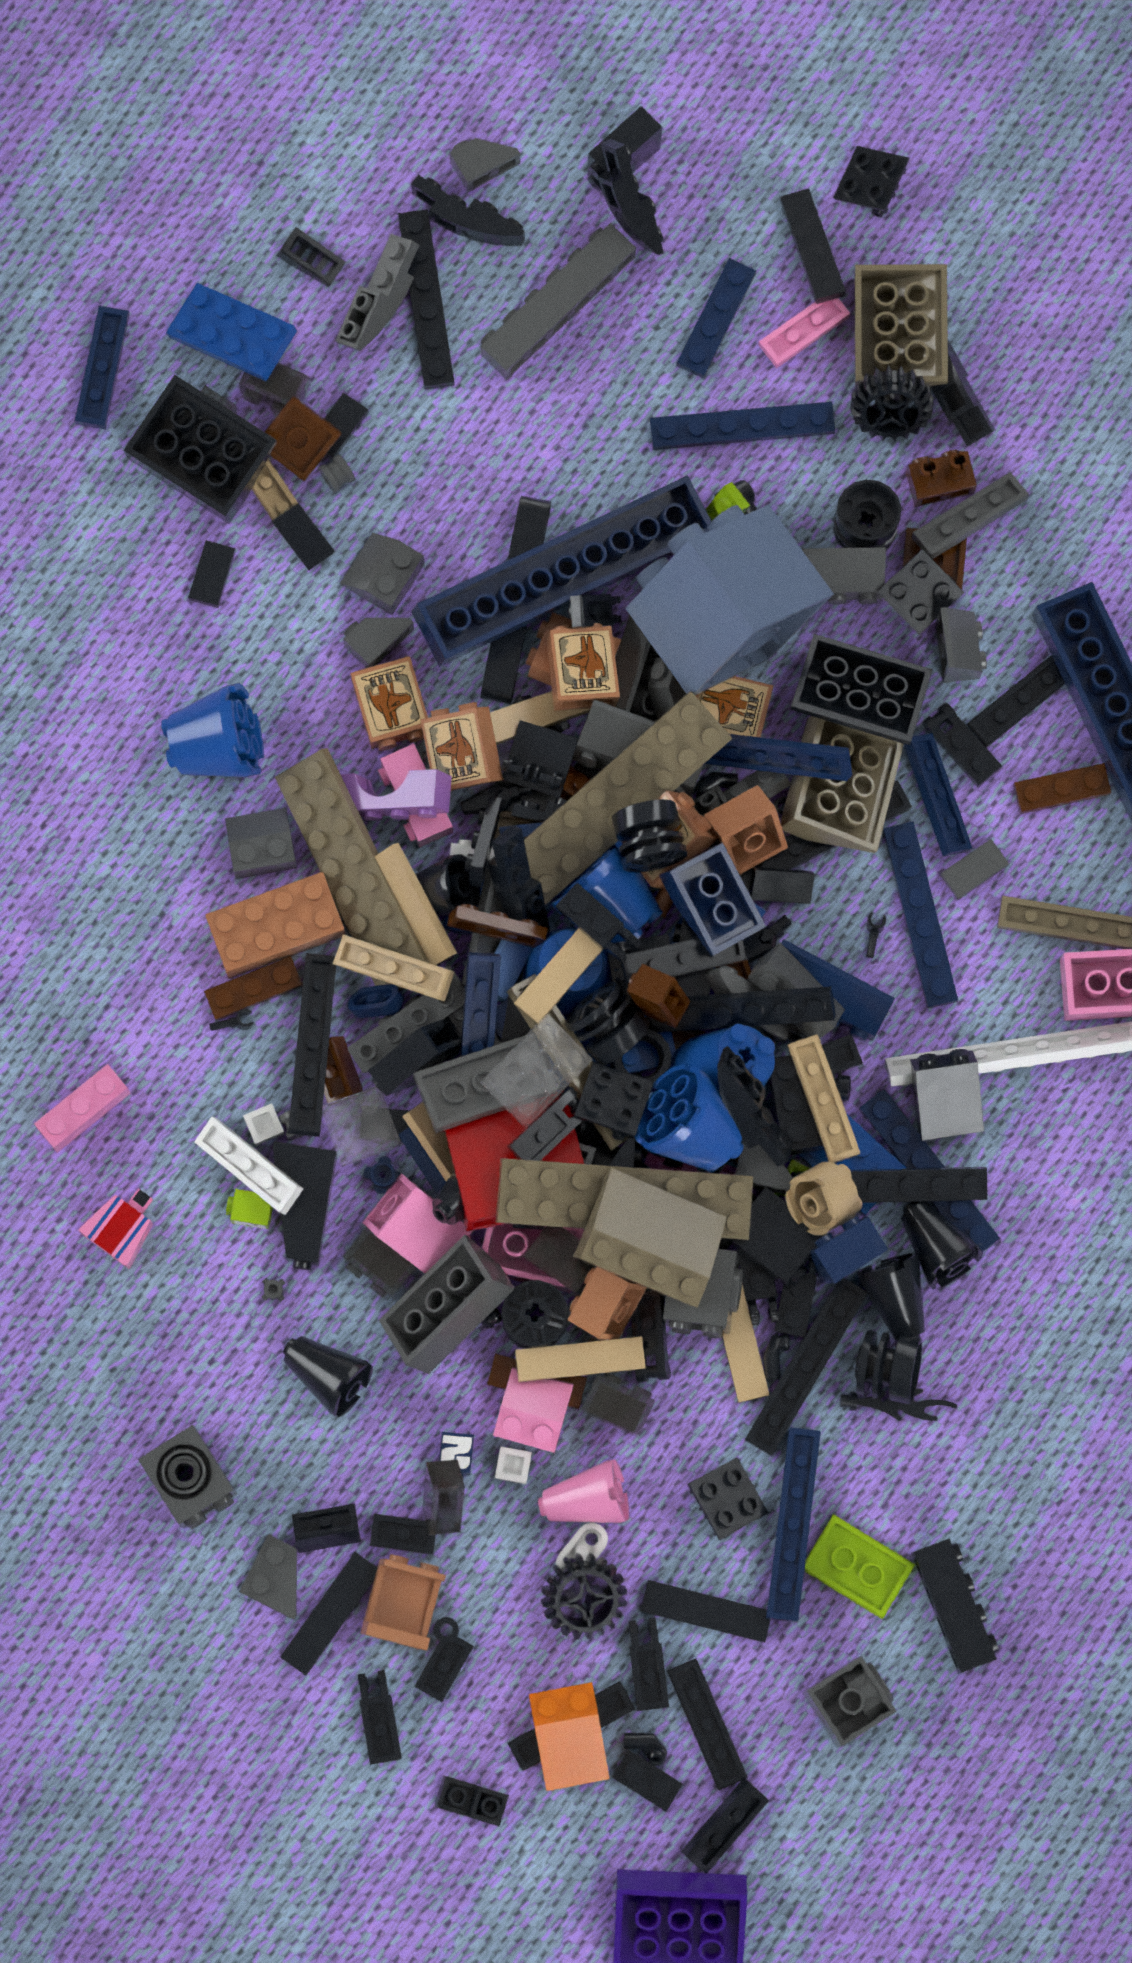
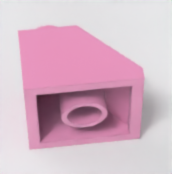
[493,1367,574,1453]

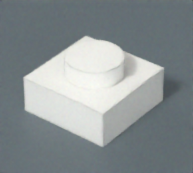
[243,1103,285,1146]
[495,1447,532,1484]

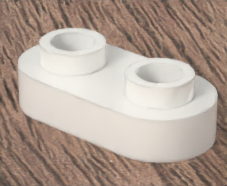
[556,1523,608,1581]

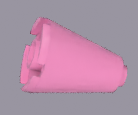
[538,1459,629,1523]

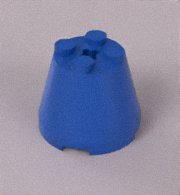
[161,683,264,777]
[551,840,663,943]
[523,927,612,1020]
[669,1024,775,1090]
[635,1063,744,1173]

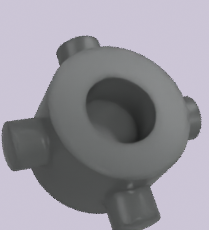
[261,1278,285,1302]

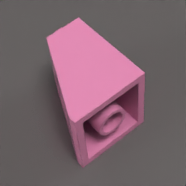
[362,1173,473,1273]

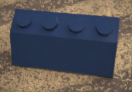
[781,939,895,1042]

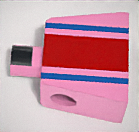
[78,1189,153,1269]

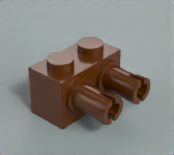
[906,450,977,507]

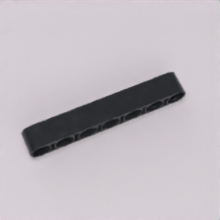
[480,496,551,704]

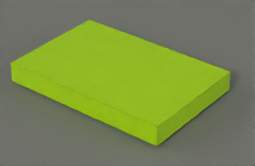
[804,1514,916,1619]

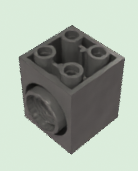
[663,1249,743,1338]
[138,1425,237,1530]
[802,1656,897,1748]

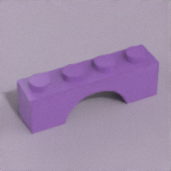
[340,769,452,821]

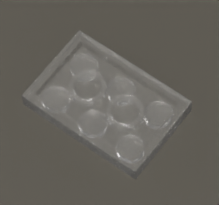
[480,1014,593,1128]

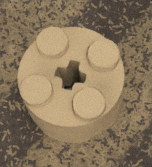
[786,1162,862,1235]

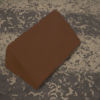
[324,1036,364,1106]

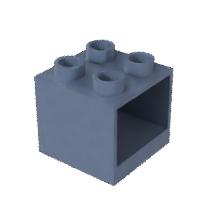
[625,504,834,695]

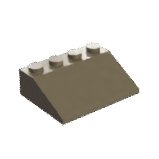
[854,264,948,389]
[781,716,904,853]
[573,1168,727,1308]

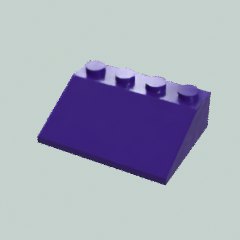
[613,1869,748,1963]

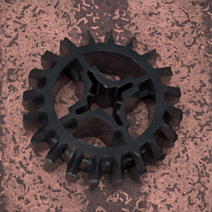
[850,365,934,442]
[541,1553,627,1640]

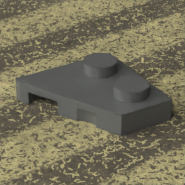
[239,1534,297,1620]

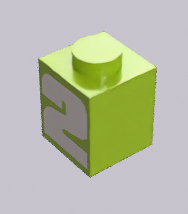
[226,1189,273,1230]

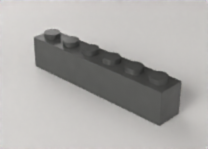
[481,223,636,380]

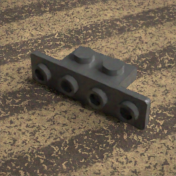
[347,980,464,1073]

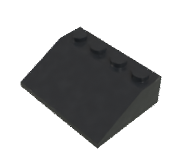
[123,375,277,524]
[790,634,933,746]

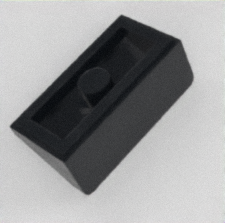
[271,503,335,570]
[292,1503,361,1553]

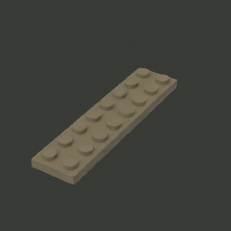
[524,691,732,905]
[275,748,429,991]
[496,1158,753,1240]

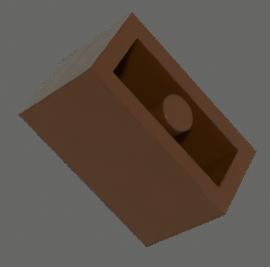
[627,964,690,1029]

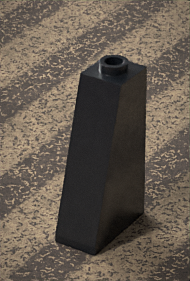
[273,1141,337,1270]

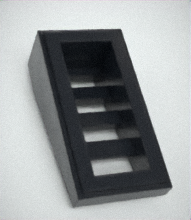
[276,227,346,288]

